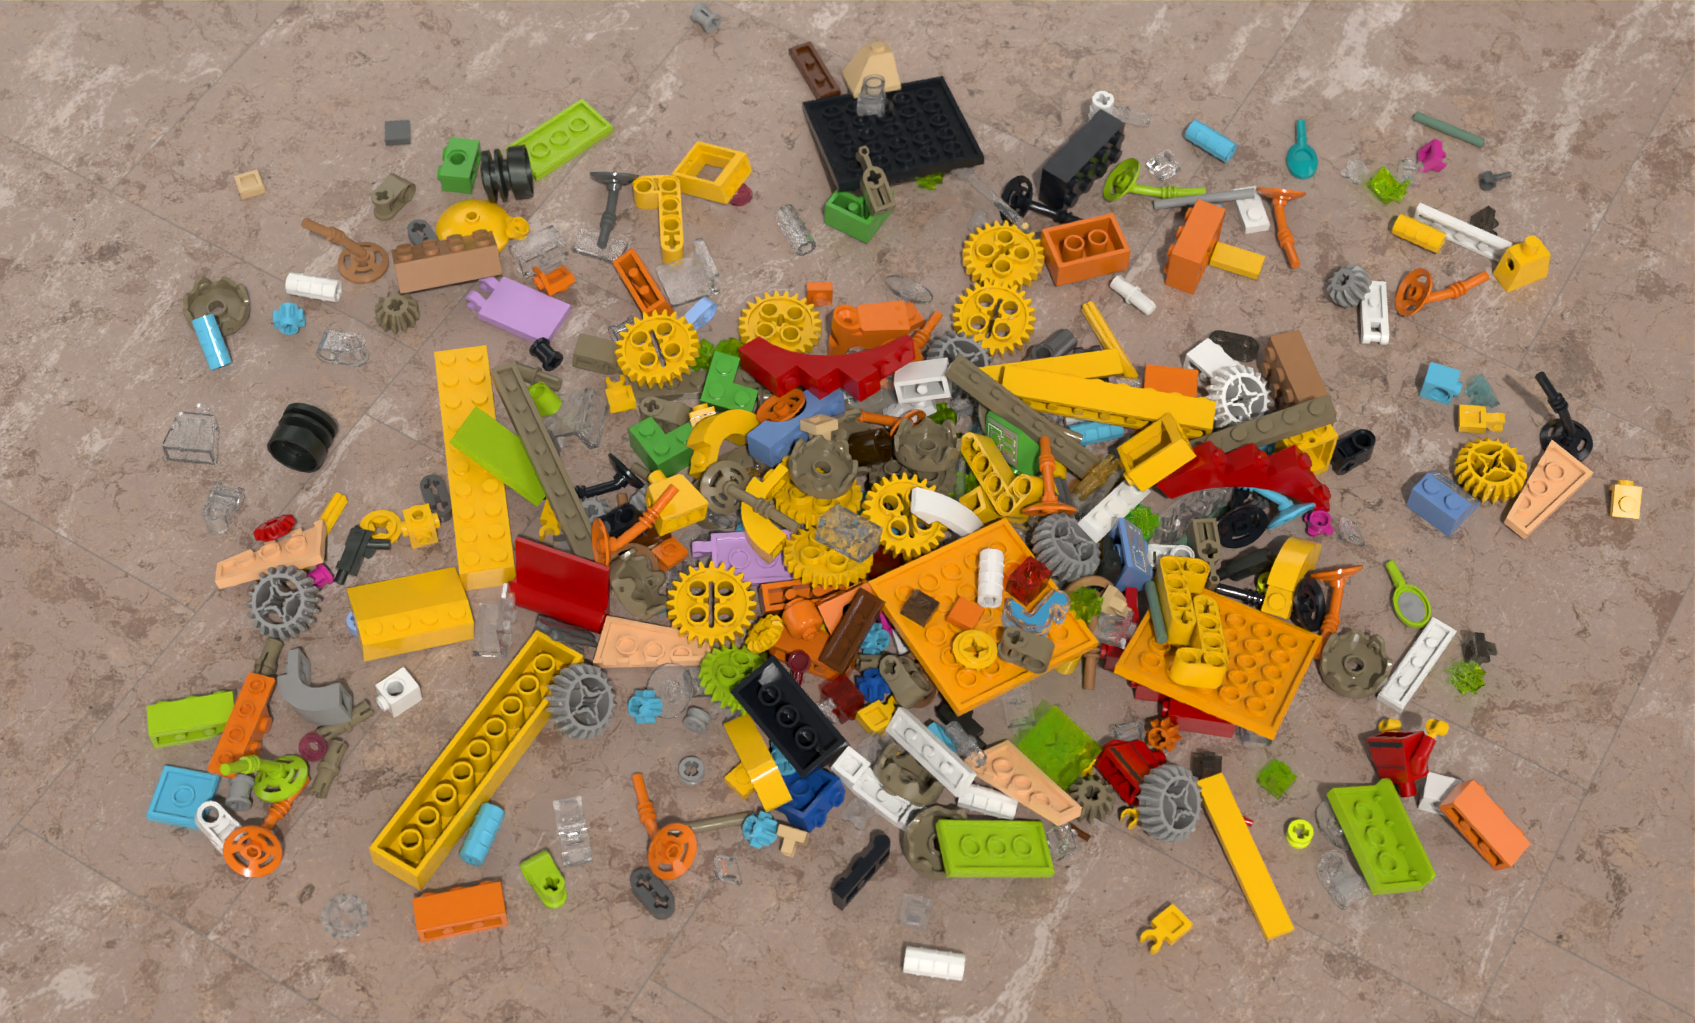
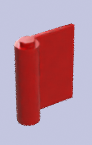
[504,536,610,634]

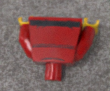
[1367,718,1449,798]
[1076,739,1166,829]

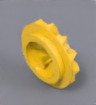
[359,510,402,544]
[745,614,784,654]
[952,630,998,672]

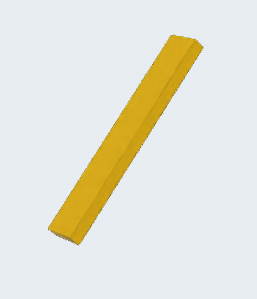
[970,348,1123,397]
[1197,773,1294,941]

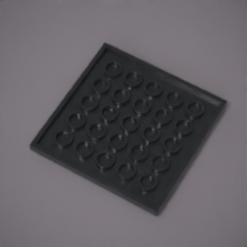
[802,76,984,192]

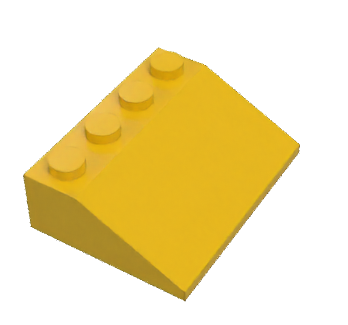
[346,567,474,662]

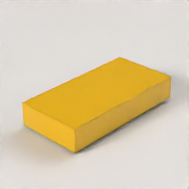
[1209,241,1266,280]

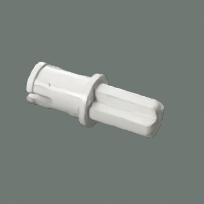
[1110,275,1156,315]

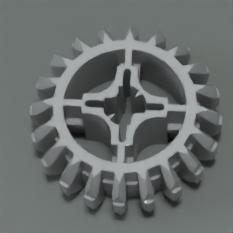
[926,331,993,401]
[1031,512,1102,584]
[245,565,321,640]
[545,663,618,740]
[1135,764,1204,843]

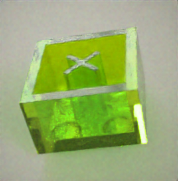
[1016,705,1103,791]

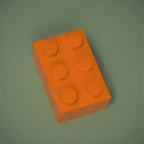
[1163,199,1226,295]
[1040,213,1131,287]

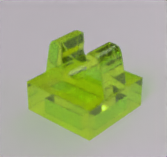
[1256,759,1298,800]

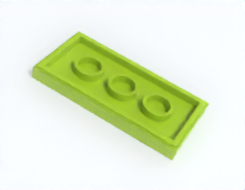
[505,98,614,182]
[449,406,545,507]
[935,820,1055,878]

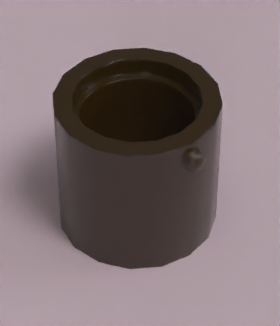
[848,428,893,467]

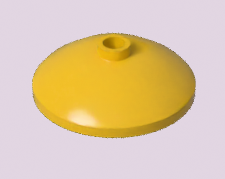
[436,199,510,253]

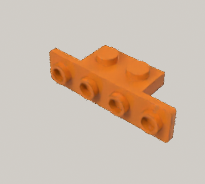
[207,672,276,779]

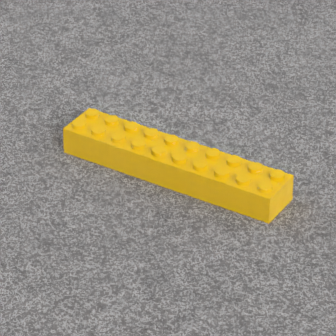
[434,345,516,591]
[369,630,584,891]

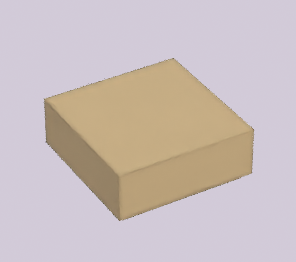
[234,169,266,200]

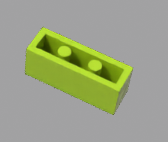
[146,691,236,749]

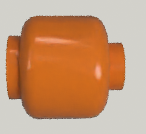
[782,597,823,641]

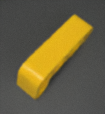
[632,175,684,268]
[960,432,1044,520]
[1153,556,1210,647]
[1169,595,1229,689]
[723,713,792,813]

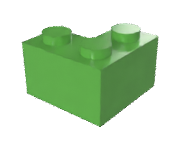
[825,189,894,244]
[700,351,758,413]
[629,416,694,478]

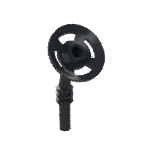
[999,175,1083,225]
[1535,372,1593,462]
[543,453,645,501]
[1217,487,1268,549]
[1215,577,1326,632]

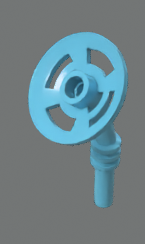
[1237,487,1316,530]

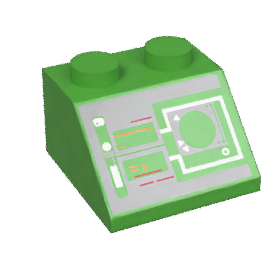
[986,411,1041,477]

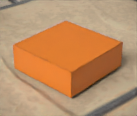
[946,596,985,631]

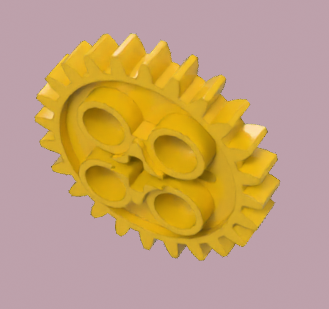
[962,220,1045,291]
[952,279,1036,359]
[738,290,822,354]
[615,309,701,389]
[774,468,863,530]
[860,472,948,560]
[783,524,873,590]
[666,561,757,650]

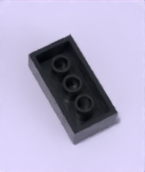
[1038,109,1125,211]

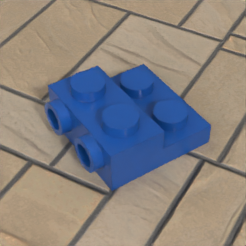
[774,769,846,833]

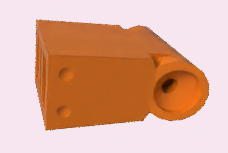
[827,300,910,356]
[1133,364,1198,441]

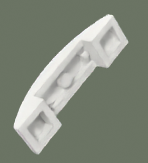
[911,487,984,537]
[831,746,928,832]

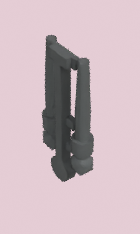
[535,616,598,648]

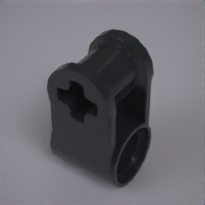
[1331,429,1376,475]
[598,504,648,538]

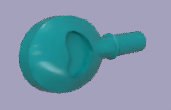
[1286,119,1318,180]

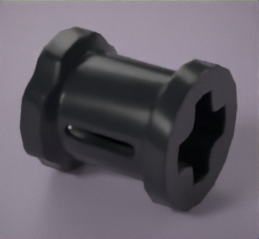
[529,337,563,371]

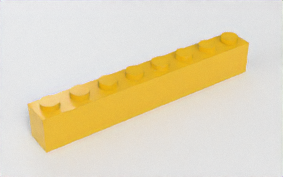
[1002,365,1217,439]

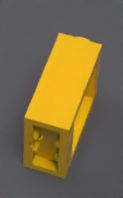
[672,141,752,205]
[1117,412,1196,493]
[1273,424,1339,476]

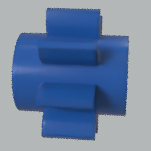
[857,668,891,703]

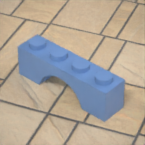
[747,389,846,468]

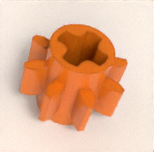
[1145,717,1182,752]

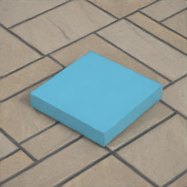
[146,765,222,830]

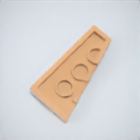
[1504,440,1593,540]
[215,519,327,589]
[593,616,713,668]
[964,740,1082,826]

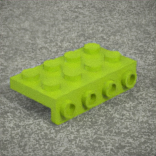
[1326,778,1436,895]

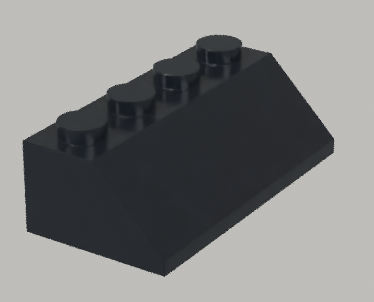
[730,655,851,779]

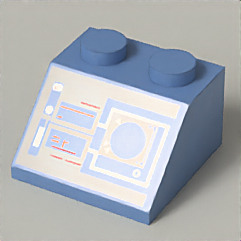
[1406,471,1481,537]
[1107,518,1153,592]

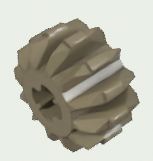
[375,290,419,335]
[1068,774,1116,825]

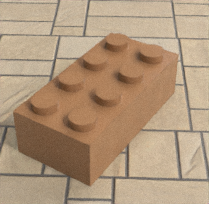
[391,229,502,294]
[1260,330,1337,443]

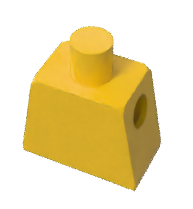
[1493,236,1551,293]
[645,470,709,536]

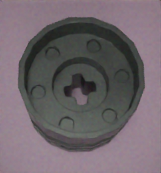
[480,144,534,203]
[267,403,338,473]

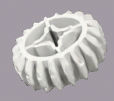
[1205,365,1273,429]

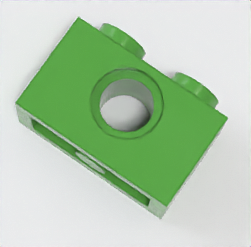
[437,137,481,194]

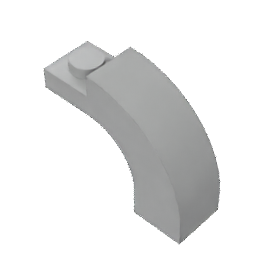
[277,648,352,726]

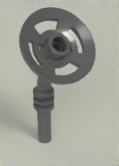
[590,172,640,249]

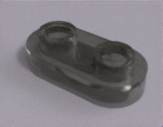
[1209,330,1259,362]

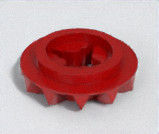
[253,515,296,542]

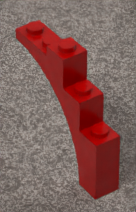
[738,334,916,402]
[1156,441,1331,512]
[1100,587,1236,738]

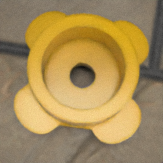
[505,216,530,243]

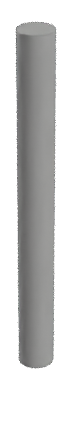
[1154,188,1255,210]

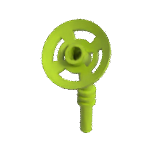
[1103,158,1206,201]
[220,755,309,803]

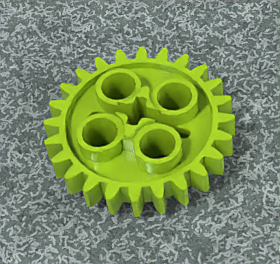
[698,644,768,716]

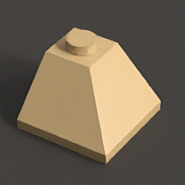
[842,41,901,98]

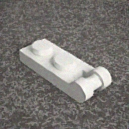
[1360,281,1389,345]

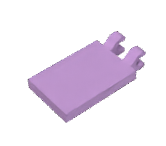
[465,276,571,343]
[692,530,796,588]

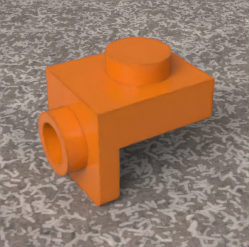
[532,265,576,296]
[651,535,689,572]

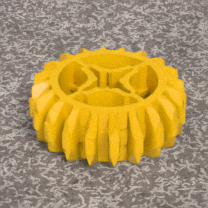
[1454,435,1527,505]

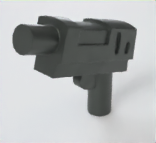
[334,525,391,585]
[1092,536,1121,592]
[1216,547,1277,582]
[936,701,987,753]

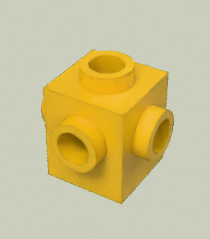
[399,503,441,549]

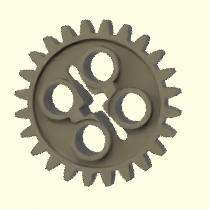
[869,449,957,510]

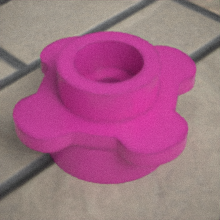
[1304,510,1334,537]

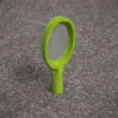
[1385,560,1431,628]

